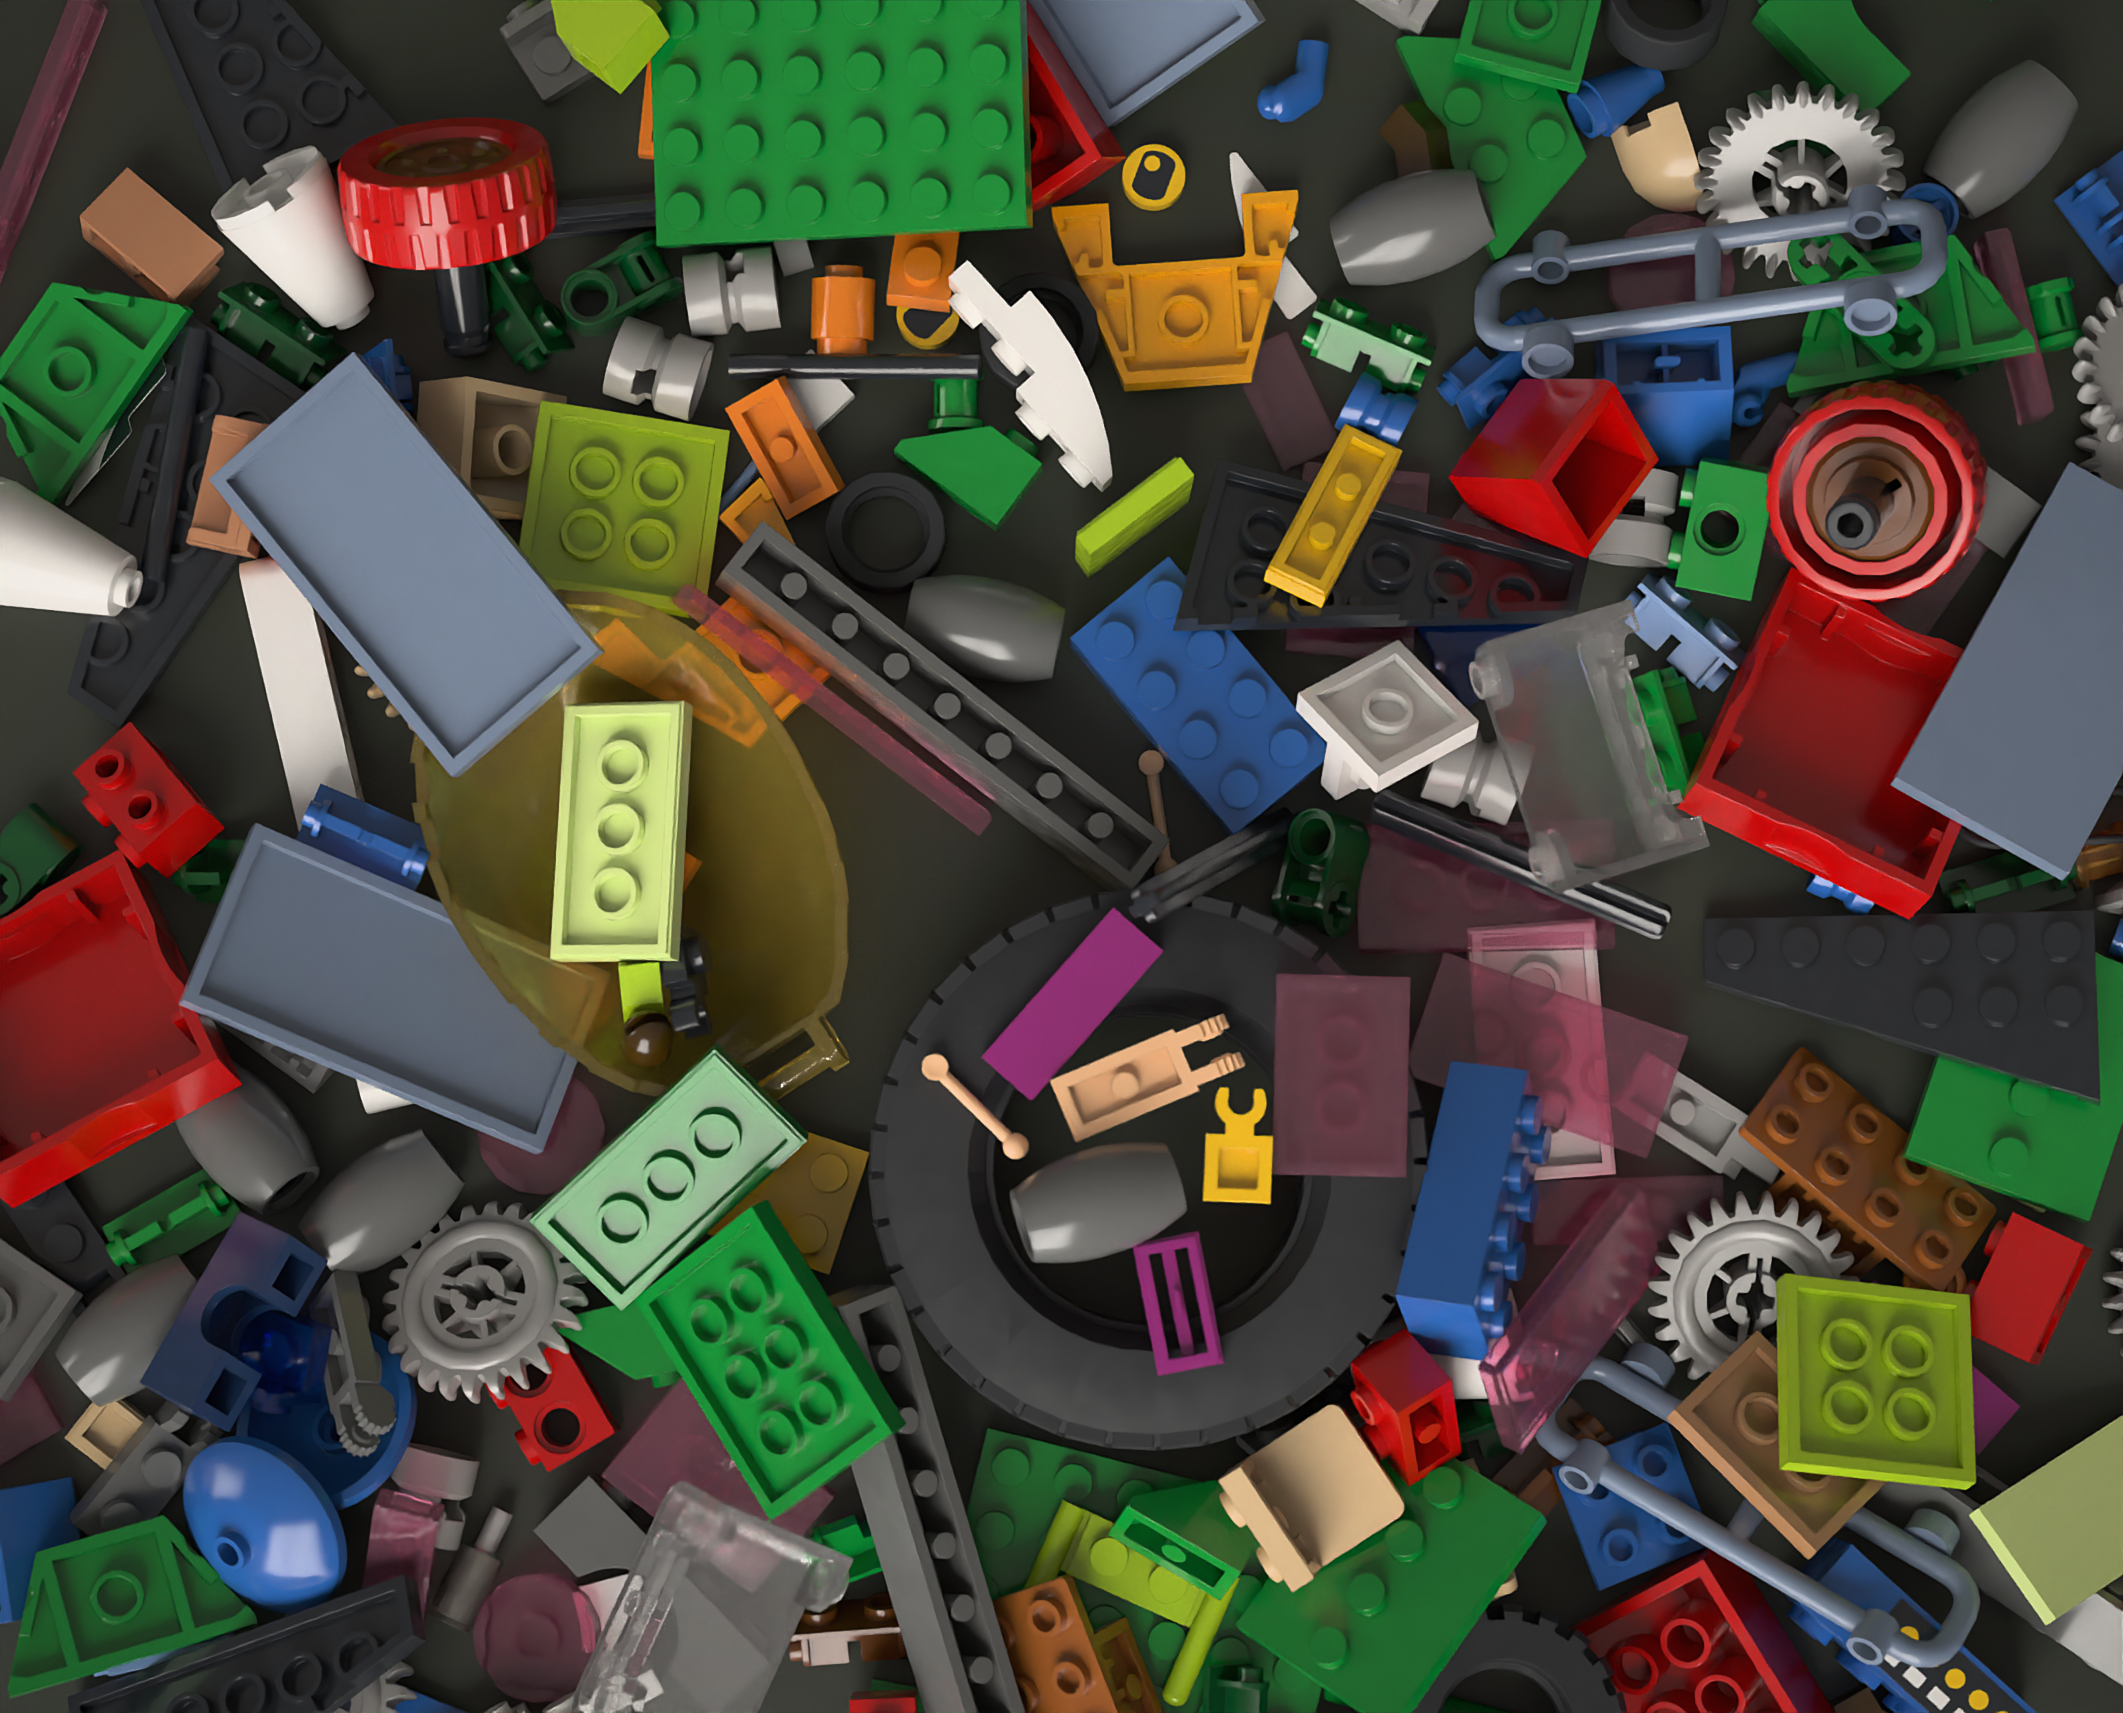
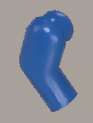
[1257,40,1329,123]
[1732,350,1799,427]

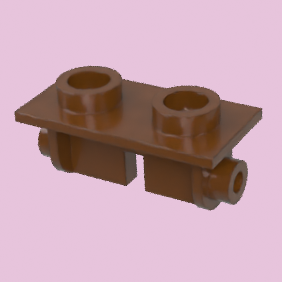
[1490,1397,1617,1517]
[786,1592,907,1667]

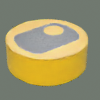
[1122,144,1185,211]
[896,295,960,349]

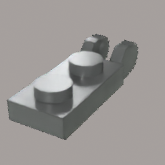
[309,1269,397,1458]
[69,1400,225,1536]

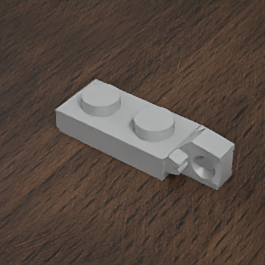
[1610,1051,1781,1184]

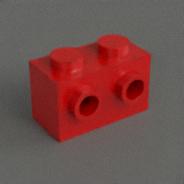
[72,722,225,879]
[1963,1212,2093,1366]
[1351,1328,1462,1487]

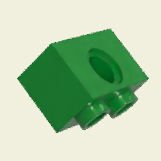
[1667,455,1769,601]

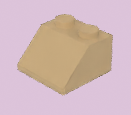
[417,376,567,521]

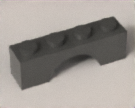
[533,1472,773,1713]

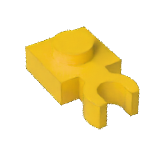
[1203,1087,1273,1204]

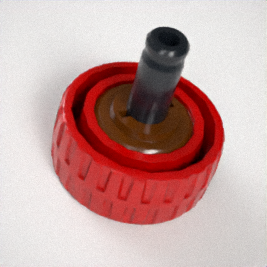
[337,117,558,358]
[1765,380,1989,602]

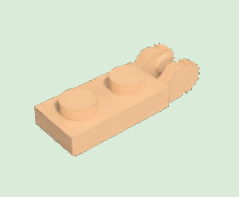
[1050,1013,1246,1142]

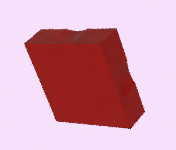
[1677,567,1964,920]
[0,850,243,1208]

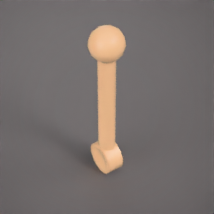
[1139,750,1177,876]
[922,1054,1029,1159]

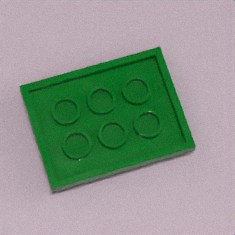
[1901,954,2123,1223]
[634,1200,907,1521]
[1235,1458,1547,1713]

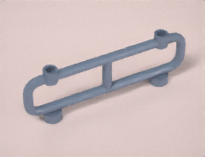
[1474,184,1948,380]
[1530,1343,1981,1667]

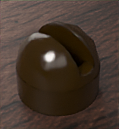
[620,1008,674,1067]

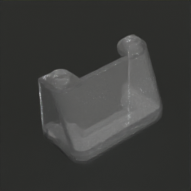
[1469,599,1710,894]
[572,1481,854,1713]

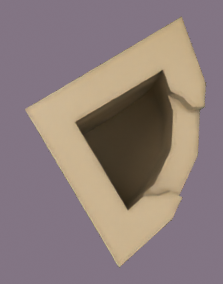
[1611,102,1704,213]

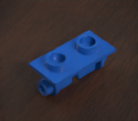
[1436,306,1554,430]
[296,783,440,891]

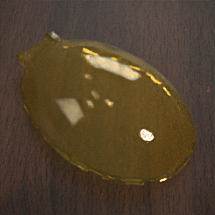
[410,589,850,1101]

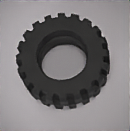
[1412,1604,1627,1713]

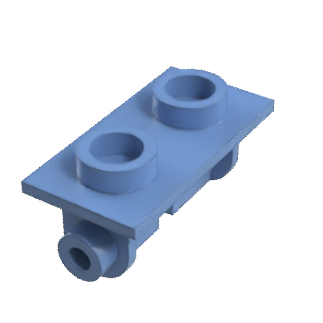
[1617,571,1746,692]

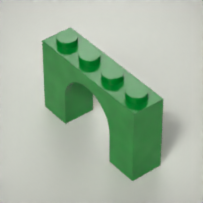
[1751,0,1992,112]

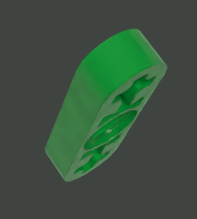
[1787,234,1937,376]

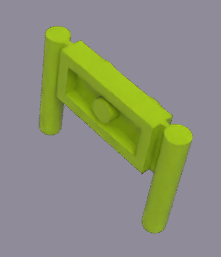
[1023,1499,1240,1706]

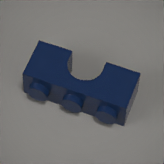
[139,1211,328,1432]

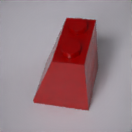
[1448,379,1659,558]

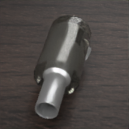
[427,1506,513,1633]

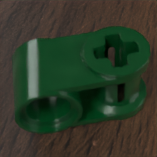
[561,231,685,338]
[0,803,83,919]
[1271,808,1371,938]

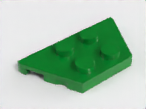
[1395,36,1587,264]
[1786,234,2036,399]
[0,282,194,507]
[8,1515,258,1699]

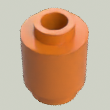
[811,265,875,354]

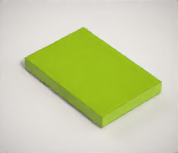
[1075,457,1194,579]

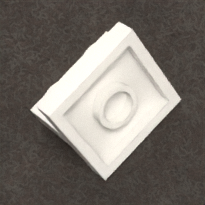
[1295,640,1479,800]

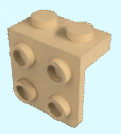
[1219,1403,1405,1592]

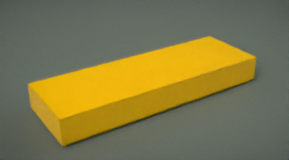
[1263,424,1403,608]

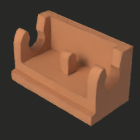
[80,167,224,306]
[186,415,269,559]

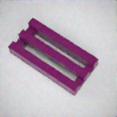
[1133,1231,1224,1376]

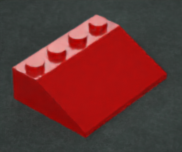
[1568,1547,1835,1713]

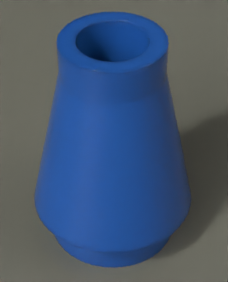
[1567,63,1665,139]

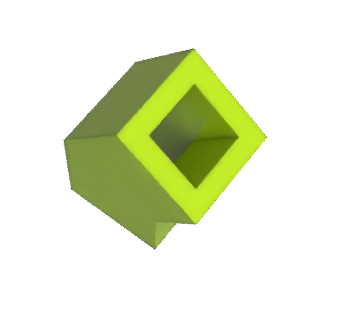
[618,961,665,1024]

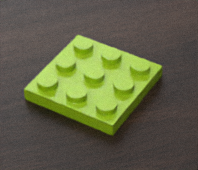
[519,400,730,620]
[1776,1273,1976,1490]

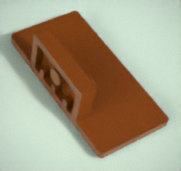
[1738,1047,1996,1292]
[992,1574,1164,1713]

